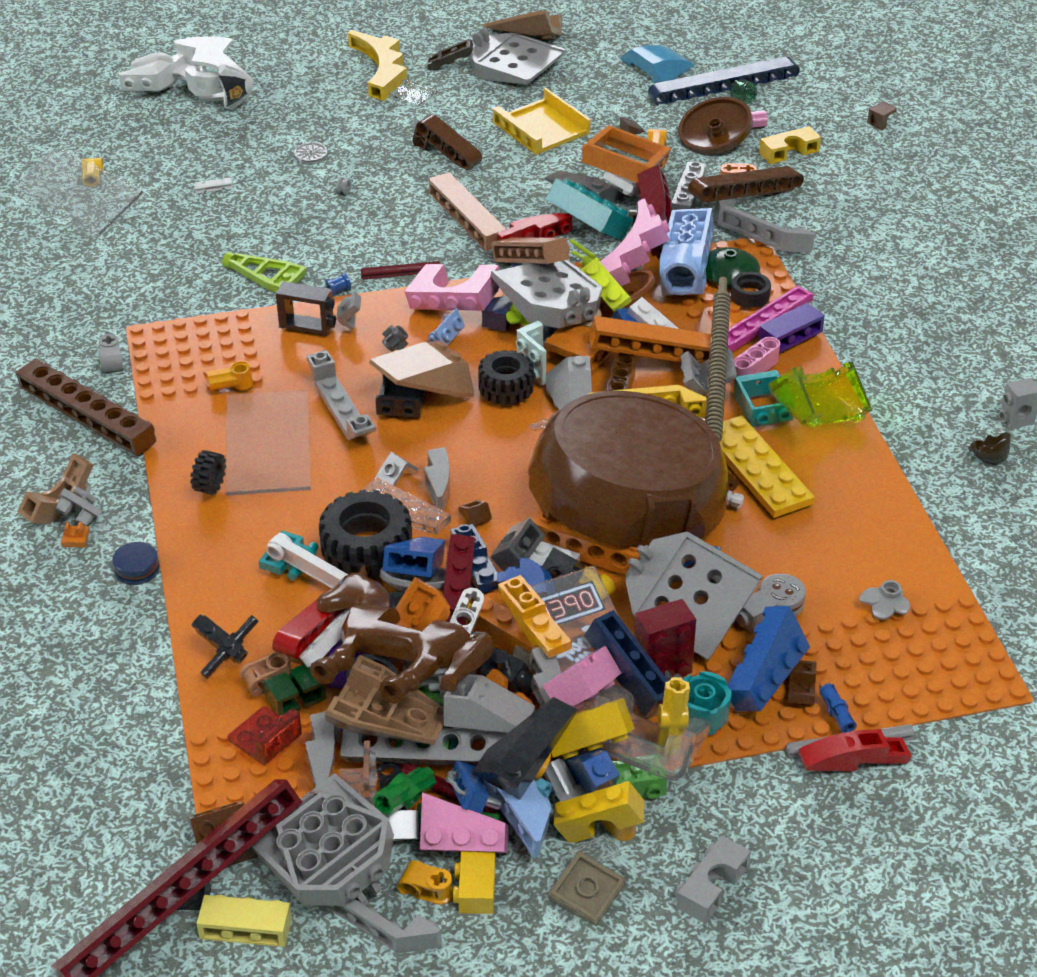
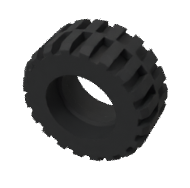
[319,490,412,578]

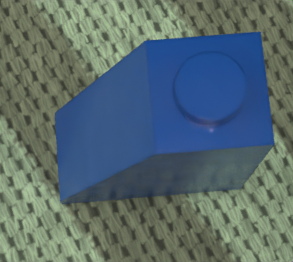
[383,537,445,577]
[564,748,620,794]

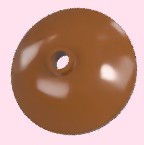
[600,270,655,310]

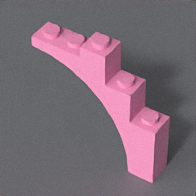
[600,198,670,286]

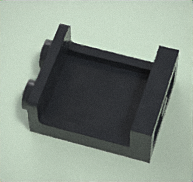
[375,375,426,418]

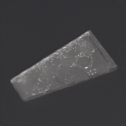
[362,477,451,535]

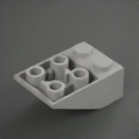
[444,674,535,734]

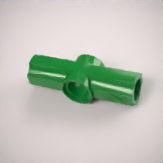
[372,767,436,815]

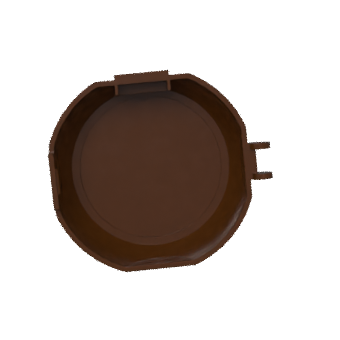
[528,391,738,546]

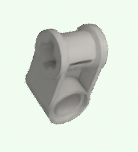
[99,334,124,373]

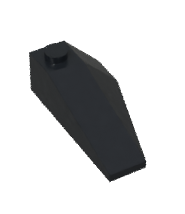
[472,697,577,800]

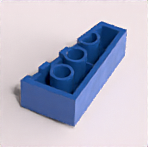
[727,606,810,711]

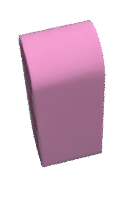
[732,337,780,383]

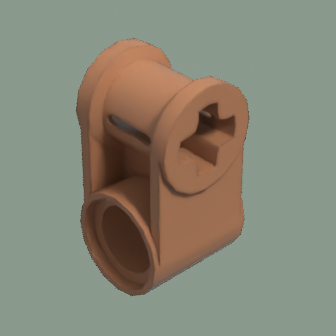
[240,652,291,696]

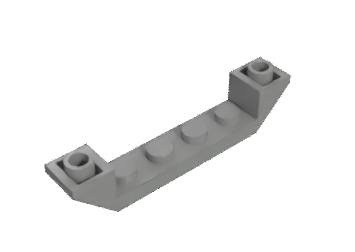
[714,199,816,253]
[306,350,376,440]
[312,867,442,953]

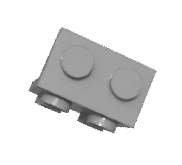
[681,348,737,396]

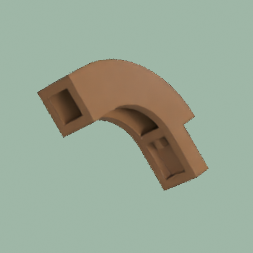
[17,454,94,524]

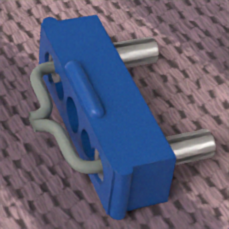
[446,760,502,814]

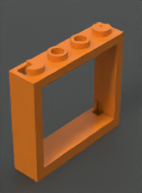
[581,125,671,183]

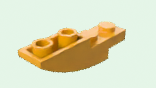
[498,575,572,658]

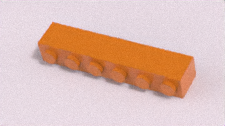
[589,316,711,364]

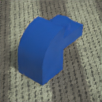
[497,558,554,598]

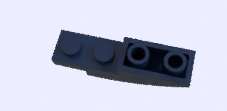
[450,524,500,593]

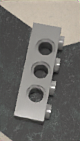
[672,161,707,210]

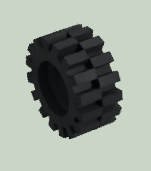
[190,450,227,495]

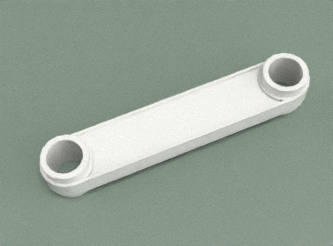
[266,533,348,588]

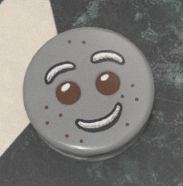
[759,573,806,617]

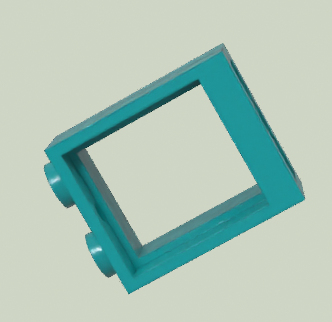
[733,370,795,427]

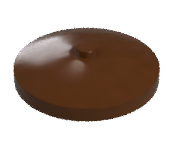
[678,97,753,155]

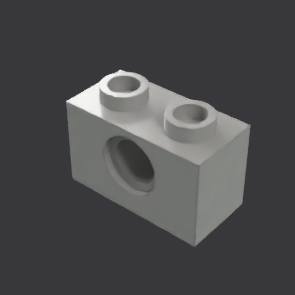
[999,378,1037,429]

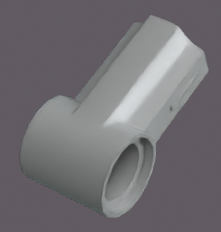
[543,758,586,806]

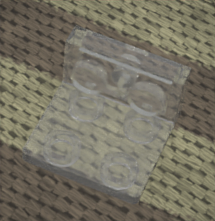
[339,741,378,806]

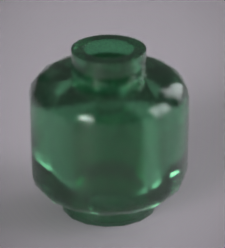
[730,79,757,104]

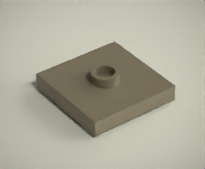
[548,850,627,926]

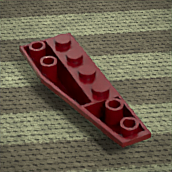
[636,165,672,261]

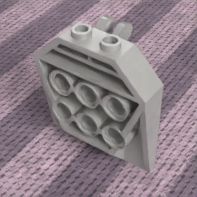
[469,27,565,85]
[490,260,602,328]
[625,532,763,661]
[250,773,394,906]

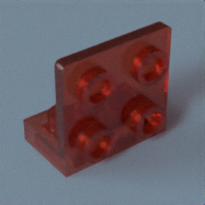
[227,706,302,766]

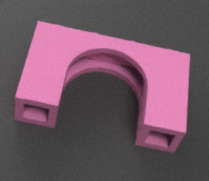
[404,264,500,311]

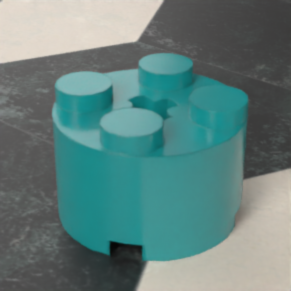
[682,671,732,735]

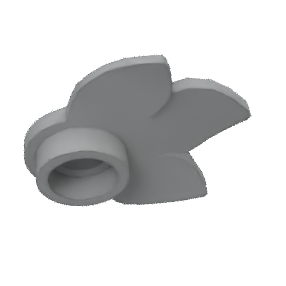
[859,580,910,620]

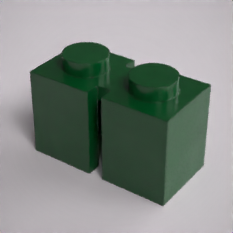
[264,664,327,719]

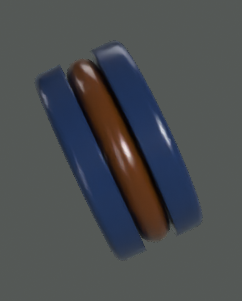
[112,542,160,585]

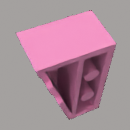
[542,646,621,709]
[420,793,509,854]

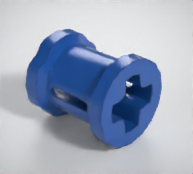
[325,273,351,297]

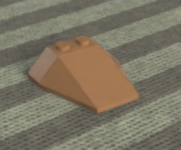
[483,10,563,41]
[369,340,474,397]
[325,655,444,745]

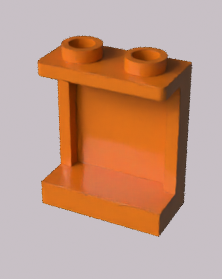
[544,324,612,374]

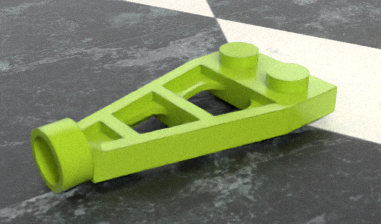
[222,252,307,292]

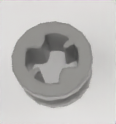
[336,177,352,196]

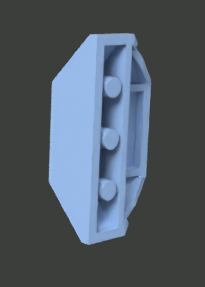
[482,779,552,858]

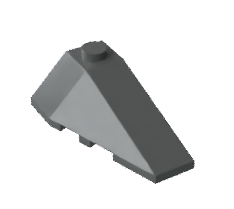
[545,171,625,203]

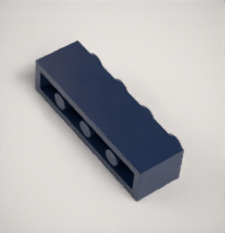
[584,610,668,717]

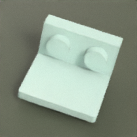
[516,321,546,386]

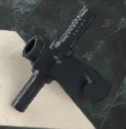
[191,614,259,679]

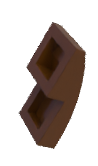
[788,660,817,705]

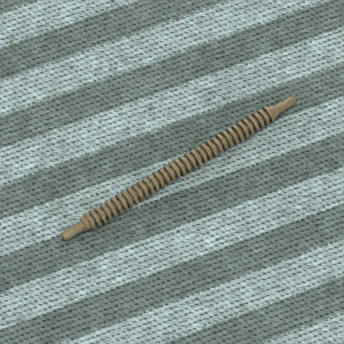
[705,277,731,442]

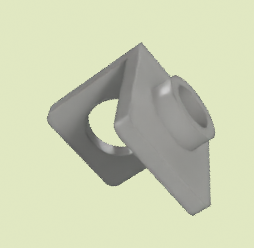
[375,452,419,489]

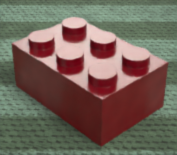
[634,599,697,677]

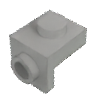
[336,292,361,330]

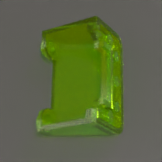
[768,362,873,429]

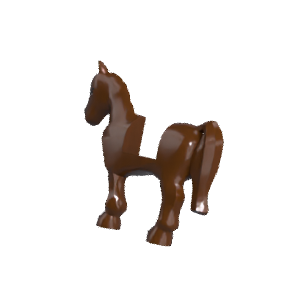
[310,565,494,704]

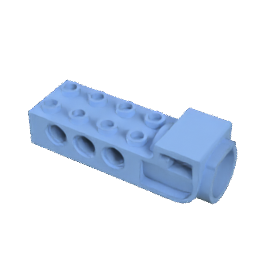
[660,208,714,296]

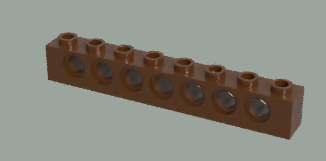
[15,358,157,457]

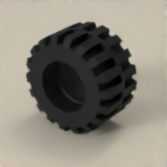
[478,350,534,405]

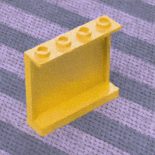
[493,88,591,155]

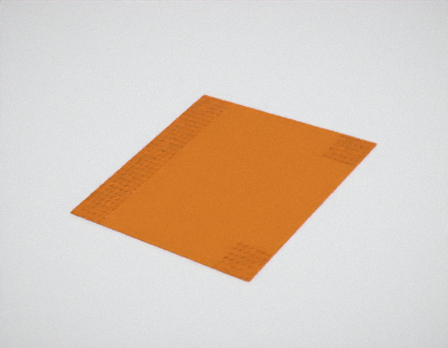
[126,238,1033,814]

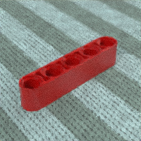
[272,589,345,659]

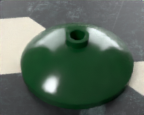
[706,247,760,288]

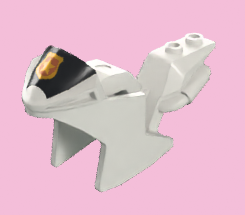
[119,37,254,110]

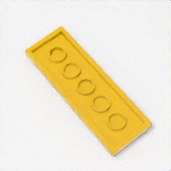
[720,415,815,518]

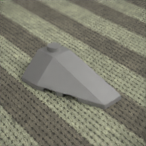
[546,356,592,411]

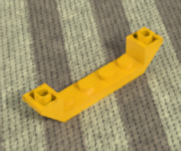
[588,385,707,418]

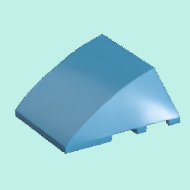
[620,45,694,83]

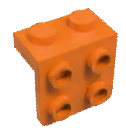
[395,577,450,631]

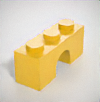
[759,126,821,164]
[554,781,645,843]

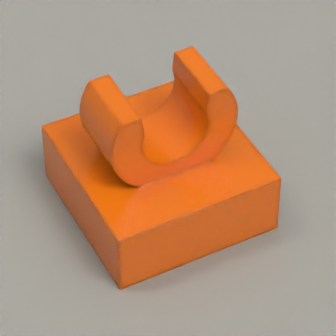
[61,522,90,548]

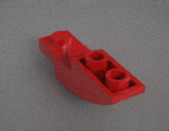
[497,213,573,241]
[798,729,911,771]

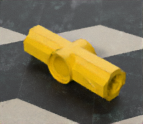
[657,677,690,755]

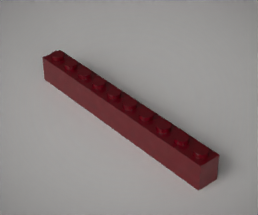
[51,779,303,977]

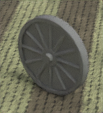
[294,142,328,164]

